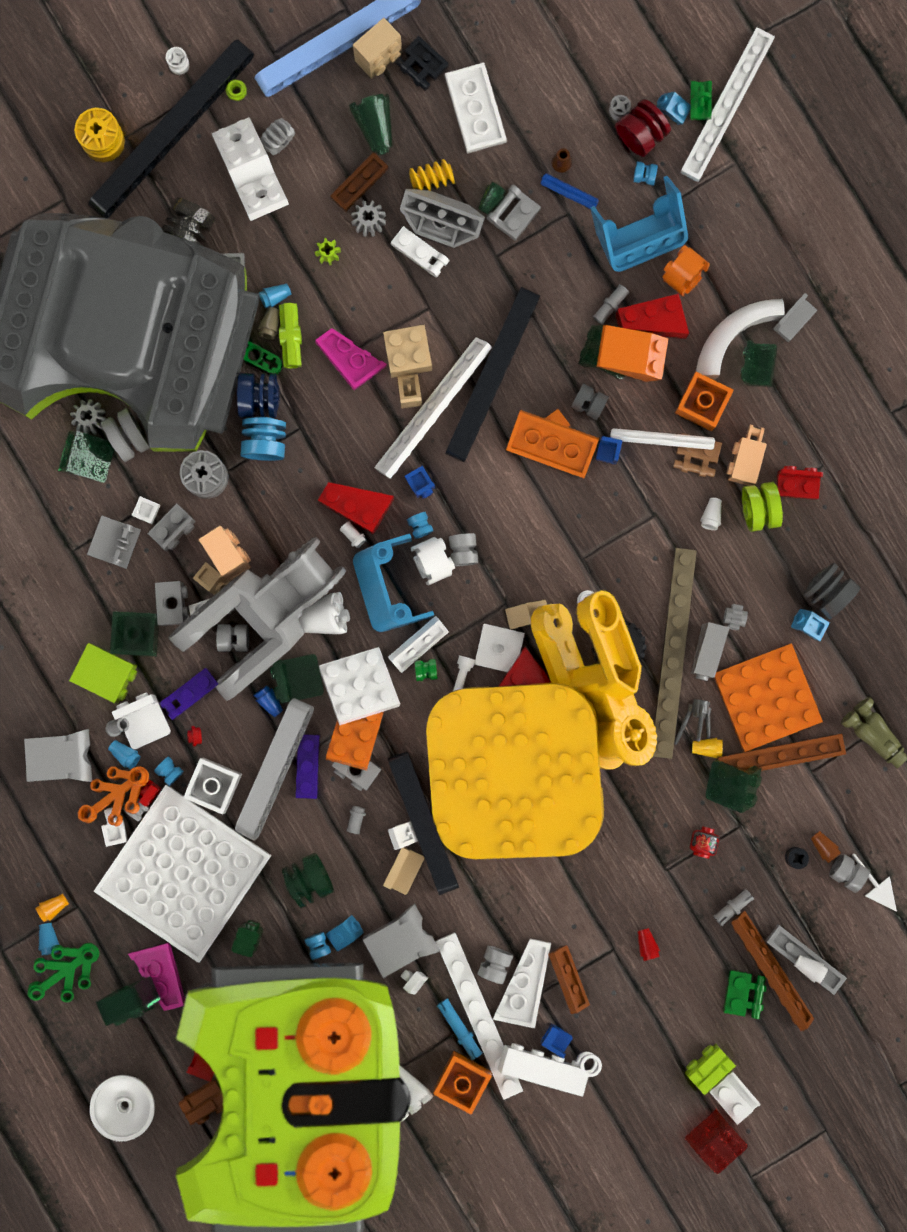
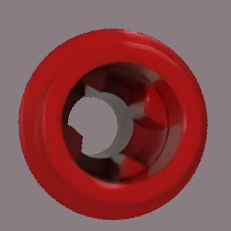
[637,928,660,961]

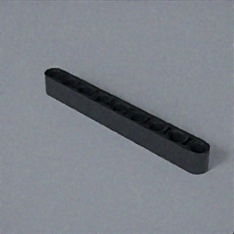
[445,287,541,462]

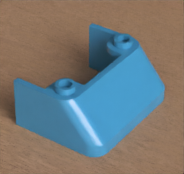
[591,176,688,272]
[353,534,435,632]

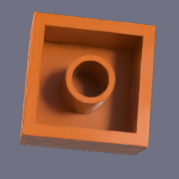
[674,372,734,432]
[433,1051,492,1115]

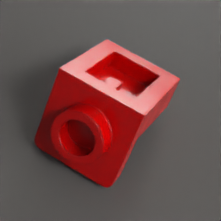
[138,779,162,807]

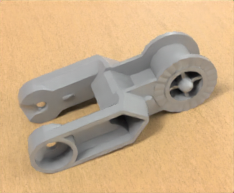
[168,537,346,701]

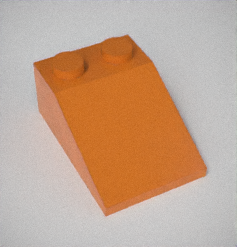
[597,325,668,382]

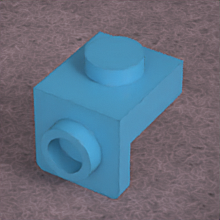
[656,92,691,125]
[325,915,364,952]

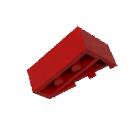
[318,482,394,535]

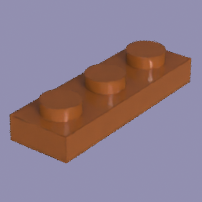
[548,945,590,1014]

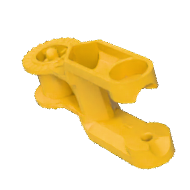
[531,591,657,770]

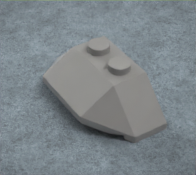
[400,189,485,248]

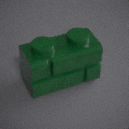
[231,920,264,957]

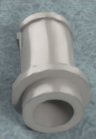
[105,718,129,737]
[346,806,366,834]

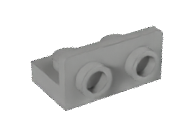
[148,504,196,551]

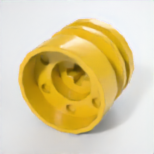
[74,108,125,162]

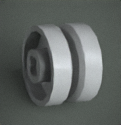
[101,407,149,462]

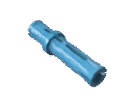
[436,998,483,1060]

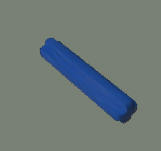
[541,174,599,209]

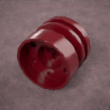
[615,99,671,157]

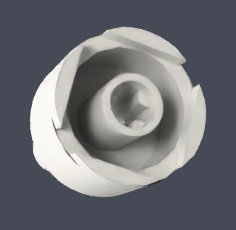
[411,537,455,585]

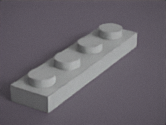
[765,925,847,995]

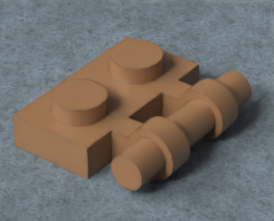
[673,433,722,477]

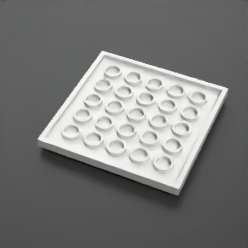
[94,785,272,963]

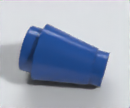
[254,685,283,717]

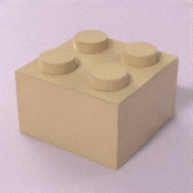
[353,18,402,79]
[383,325,432,378]

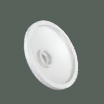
[90,1075,155,1141]

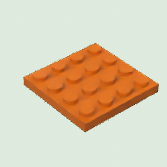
[714,643,823,752]

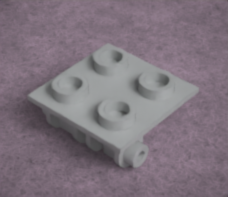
[87,515,141,569]

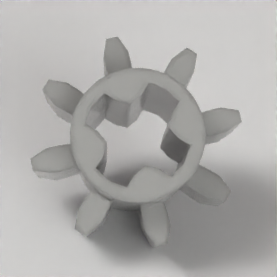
[723,604,748,630]

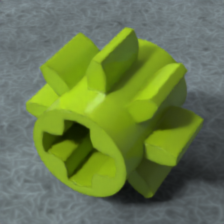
[315,238,341,266]

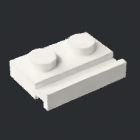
[709,1070,761,1125]

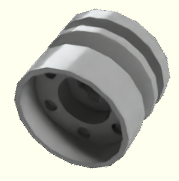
[180,450,229,499]

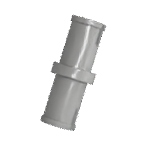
[593,284,629,325]
[713,889,754,926]

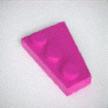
[315,328,387,390]
[128,942,185,1011]

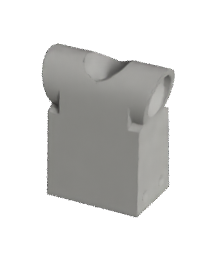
[24,729,92,782]
[363,903,440,978]

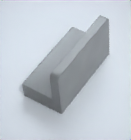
[773,293,817,343]

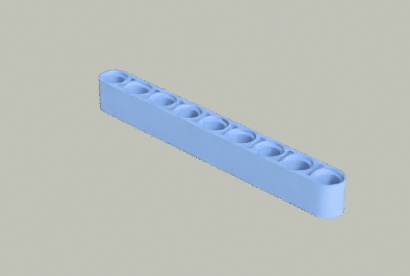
[254,0,421,97]

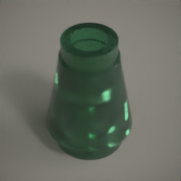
[478,182,505,215]

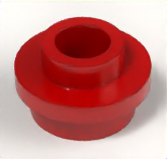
[187,726,202,747]

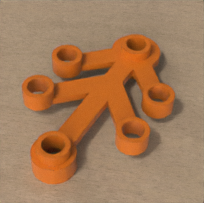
[78,766,149,826]

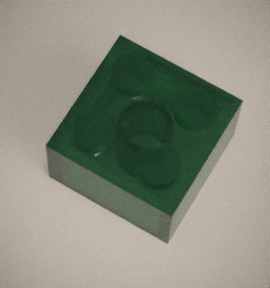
[110,611,159,657]
[96,976,161,1026]

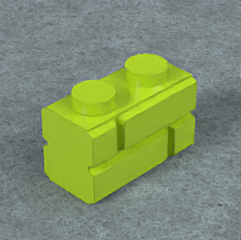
[685,1044,736,1095]

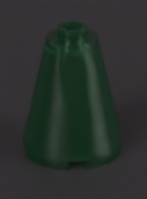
[349,94,393,156]

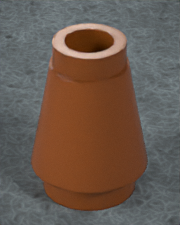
[810,831,841,863]

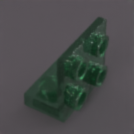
[58,431,114,483]

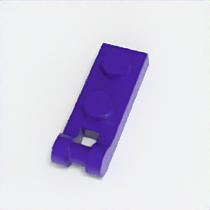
[159,668,218,720]

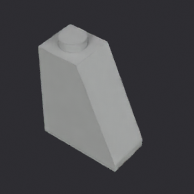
[691,622,729,681]

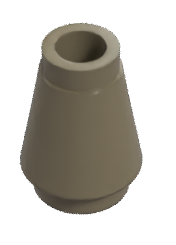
[258,307,280,340]

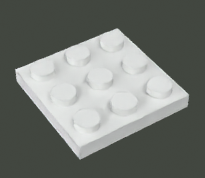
[319,647,400,725]

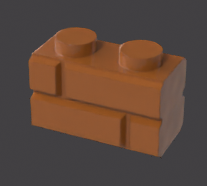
[178,1077,223,1125]

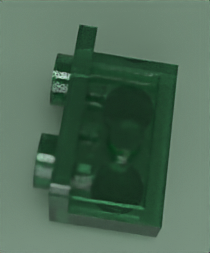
[740,341,778,387]

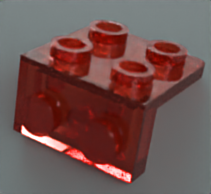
[684,1109,748,1174]

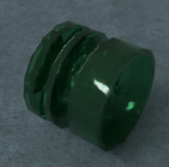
[282,852,334,909]

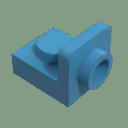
[791,609,830,641]

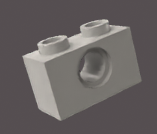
[155,581,189,626]
[332,761,382,791]

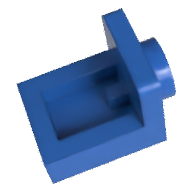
[404,466,435,499]

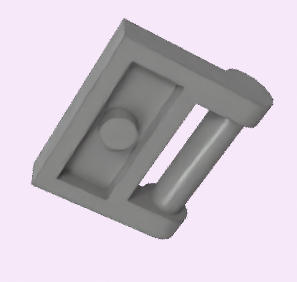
[486,185,541,241]

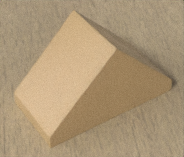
[397,374,422,409]
[505,600,547,630]

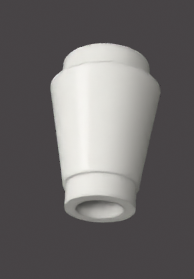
[700,498,722,530]
[794,955,828,983]

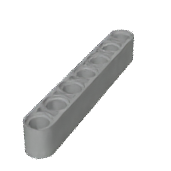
[235,698,314,841]

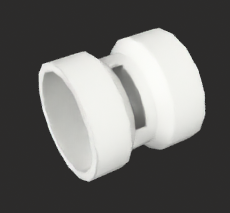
[166,47,189,75]

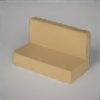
[383,847,424,895]

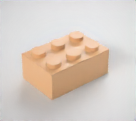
[199,525,251,581]

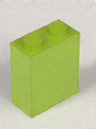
[69,643,138,703]

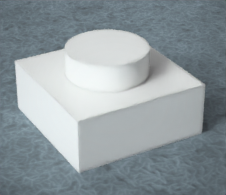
[132,496,161,524]

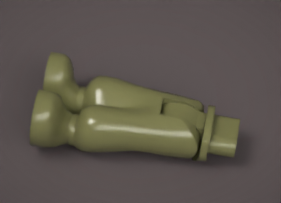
[840,697,907,769]

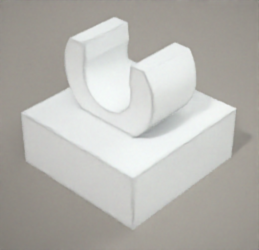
[401,970,428,995]

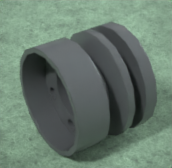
[803,563,861,619]

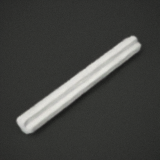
[610,428,715,450]

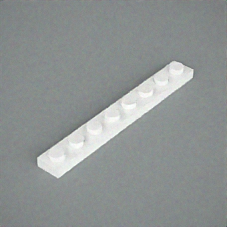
[680,28,775,182]
[374,337,492,479]
[436,932,523,1100]

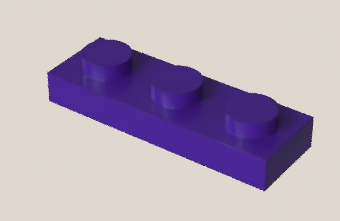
[296,735,320,799]

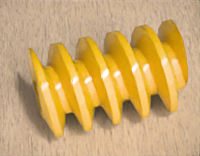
[409,159,455,191]

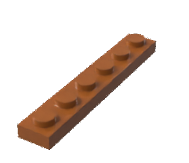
[717,733,846,778]
[731,911,814,1031]

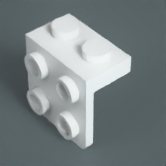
[112,692,171,749]

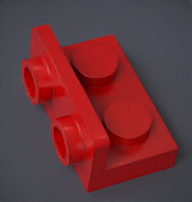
[776,466,823,500]

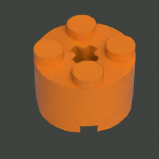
[662,245,710,296]

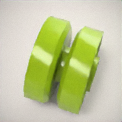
[742,482,783,532]

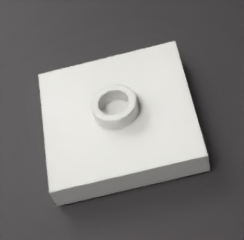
[474,624,525,672]

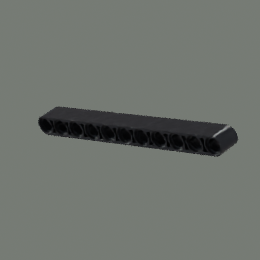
[88,39,254,218]

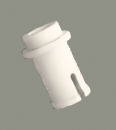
[340,521,366,548]

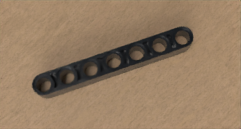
[387,751,459,896]

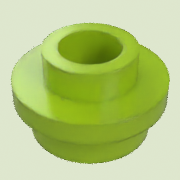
[226,80,247,101]

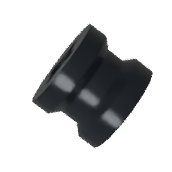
[785,847,809,869]

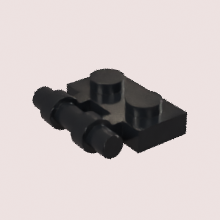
[395,36,449,91]

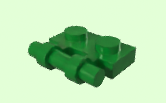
[723,969,767,1019]

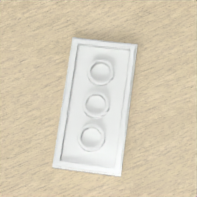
[445,63,507,153]

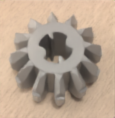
[260,118,295,155]
[351,201,386,237]
[70,399,106,435]

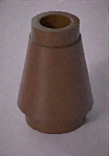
[551,148,572,173]

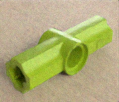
[279,303,302,369]

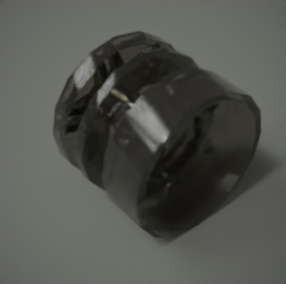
[161,197,216,245]

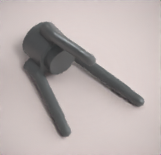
[674,699,711,745]

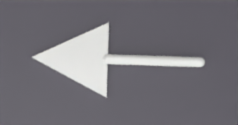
[852,854,897,912]

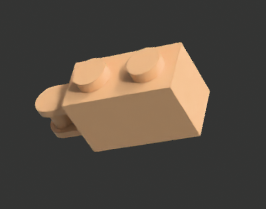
[727,424,767,486]

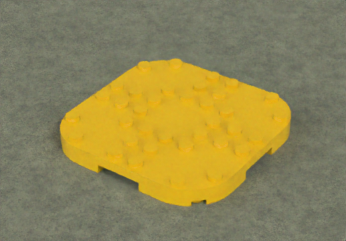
[426,683,604,859]

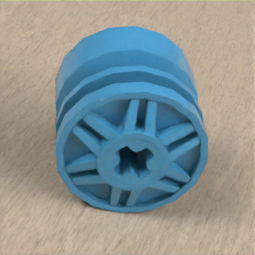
[241,417,286,461]

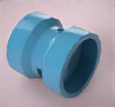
[633,161,658,186]
[407,512,434,539]
[154,756,184,786]
[304,932,331,960]

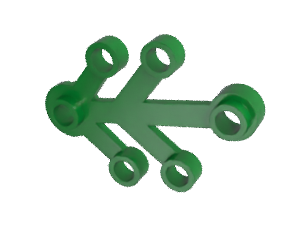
[28,943,99,1002]

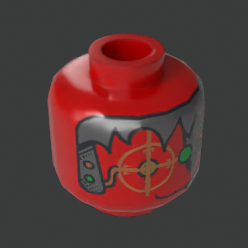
[690,826,720,859]

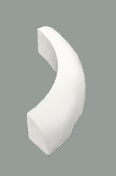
[696,299,785,380]

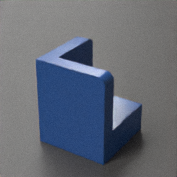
[595,436,622,464]
[540,1023,573,1058]

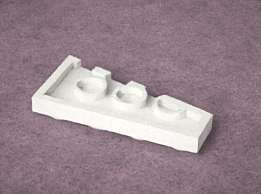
[493,938,551,1028]

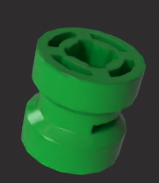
[415,659,438,681]

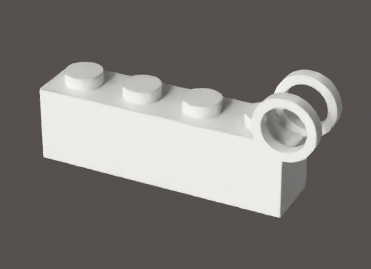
[498,1043,602,1097]

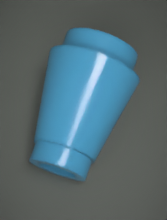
[259,283,291,308]
[108,740,141,769]
[39,923,60,956]

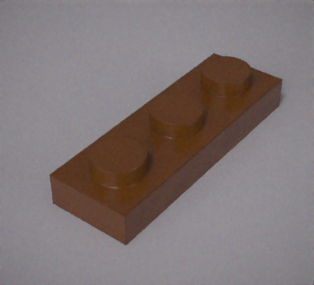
[330,152,389,212]

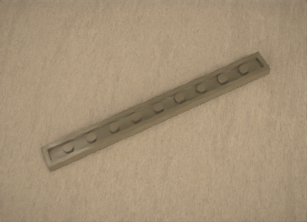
[653,548,697,759]

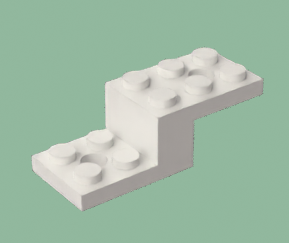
[211,117,289,221]

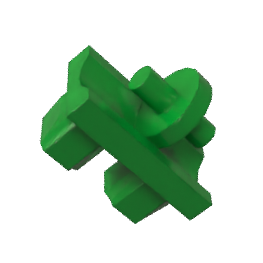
[691,81,712,120]

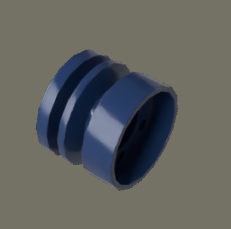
[237,373,280,418]

